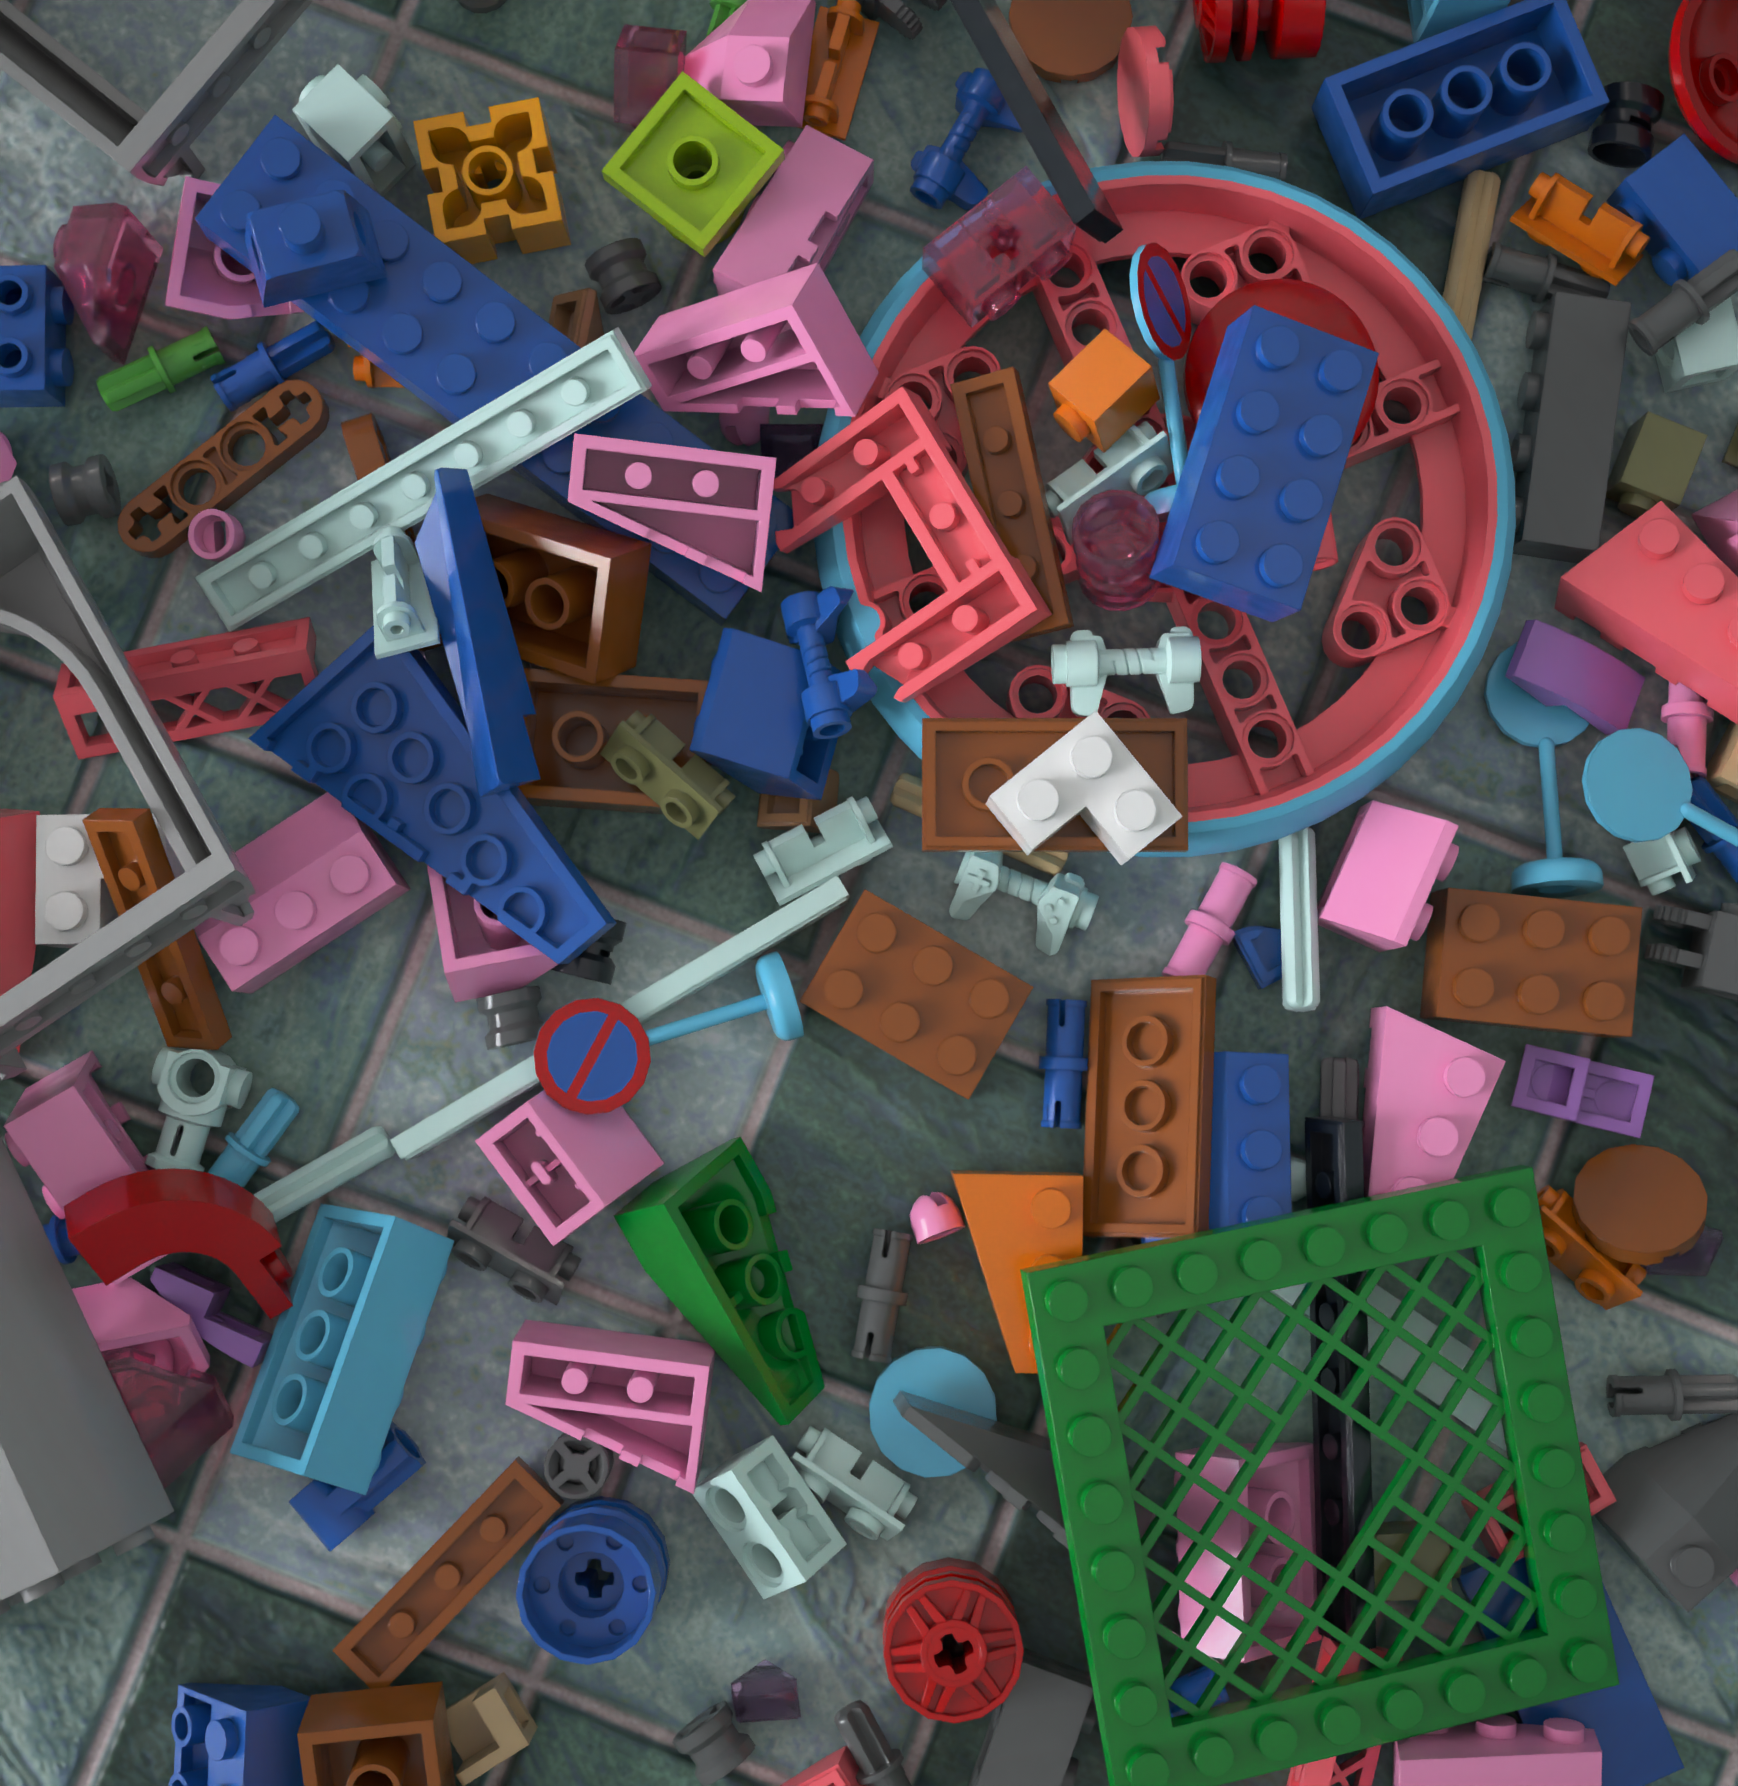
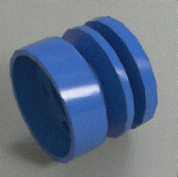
[516,1496,670,1665]

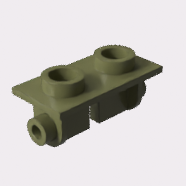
[600,710,736,840]

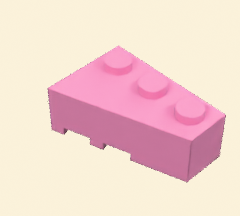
[713,125,874,296]
[634,263,879,417]
[568,433,777,592]
[1362,1006,1506,1197]
[4,1050,168,1285]
[505,1319,716,1494]
[1392,1714,1602,1786]

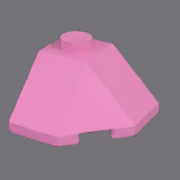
[684,0,816,127]
[72,1278,210,1424]

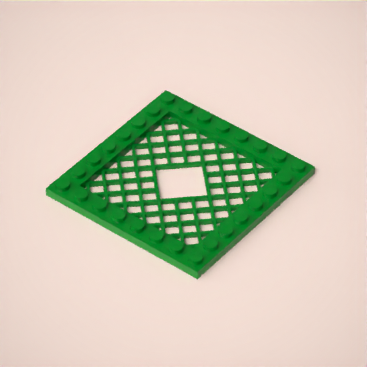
[1020,1165,1620,1786]

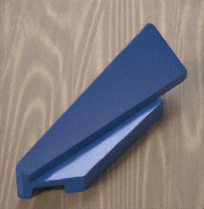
[415,467,541,797]

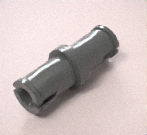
[851,1228,914,1363]

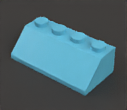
[230,1203,454,1495]

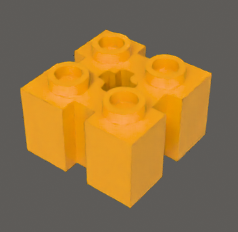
[413,97,571,264]

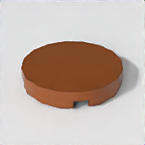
[1008,0,1133,83]
[1572,1144,1708,1266]

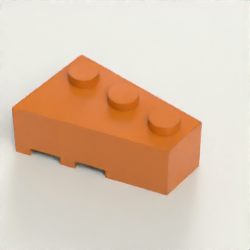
[950,1170,1083,1374]

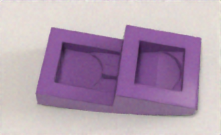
[1505,619,1645,735]
[1511,1044,1655,1139]
[150,1262,273,1368]

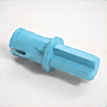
[207,1088,300,1188]

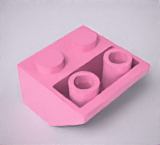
[1317,800,1459,952]
[475,1090,665,1246]

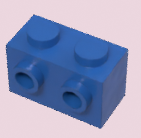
[1606,133,1738,286]
[0,265,74,408]

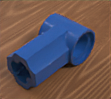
[289,1421,426,1552]

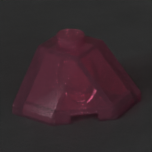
[53,202,163,365]
[101,1347,234,1489]

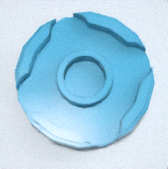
[869,1346,997,1478]

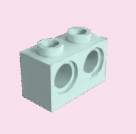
[693,1435,847,1599]

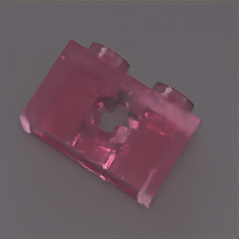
[922,166,1077,328]

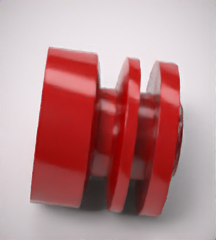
[1193,0,1326,63]
[882,1557,1024,1723]

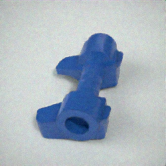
[910,68,1023,211]
[781,586,877,739]

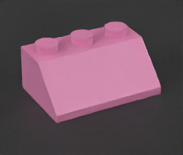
[194,792,411,994]
[1174,1442,1322,1663]

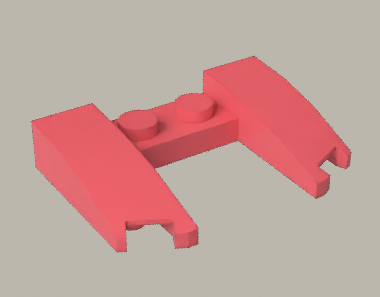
[773,386,1052,703]

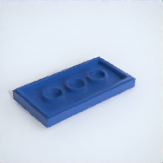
[1457,1556,1685,1786]

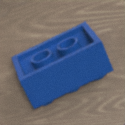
[1141,1051,1292,1244]

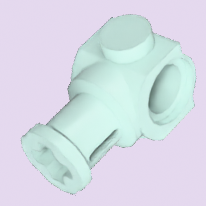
[145,1047,253,1172]

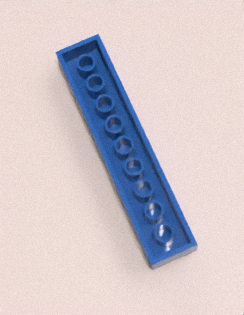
[195,115,794,626]

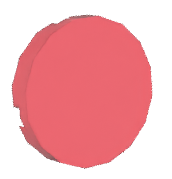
[1117,25,1174,157]

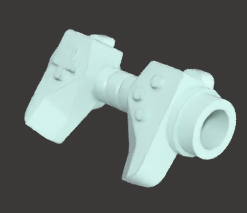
[1051,626,1202,717]
[949,852,1099,956]

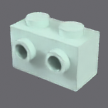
[292,64,417,197]

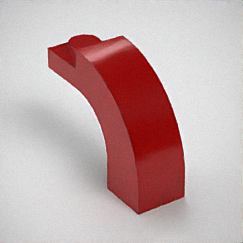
[64,1168,293,1320]

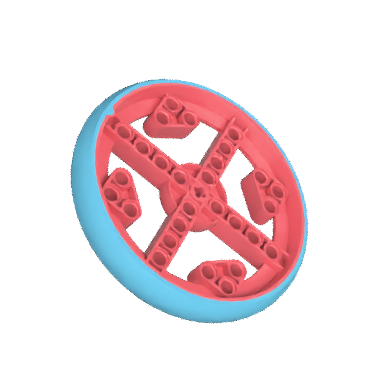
[814,161,1516,857]

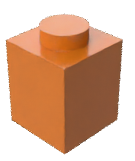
[1048,329,1160,453]

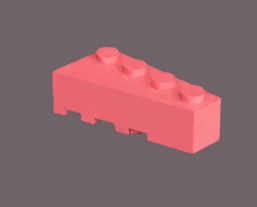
[1554,501,1738,725]

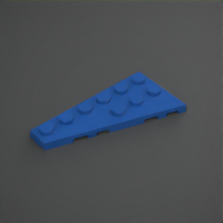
[248,625,617,964]

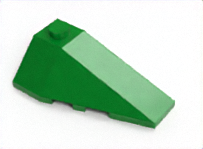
[614,1137,825,1426]

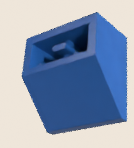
[689,628,841,800]
[168,1683,310,1786]

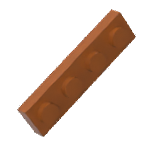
[950,366,1074,643]
[82,808,232,1050]
[332,1456,564,1689]

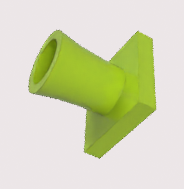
[601,71,785,258]

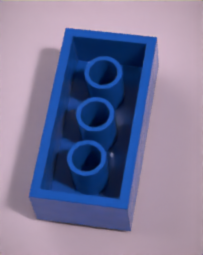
[1311,0,1610,219]
[1149,305,1379,622]

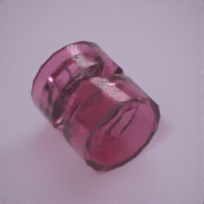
[1072,490,1161,611]

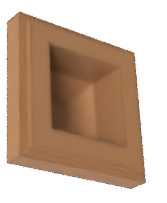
[548,288,604,348]

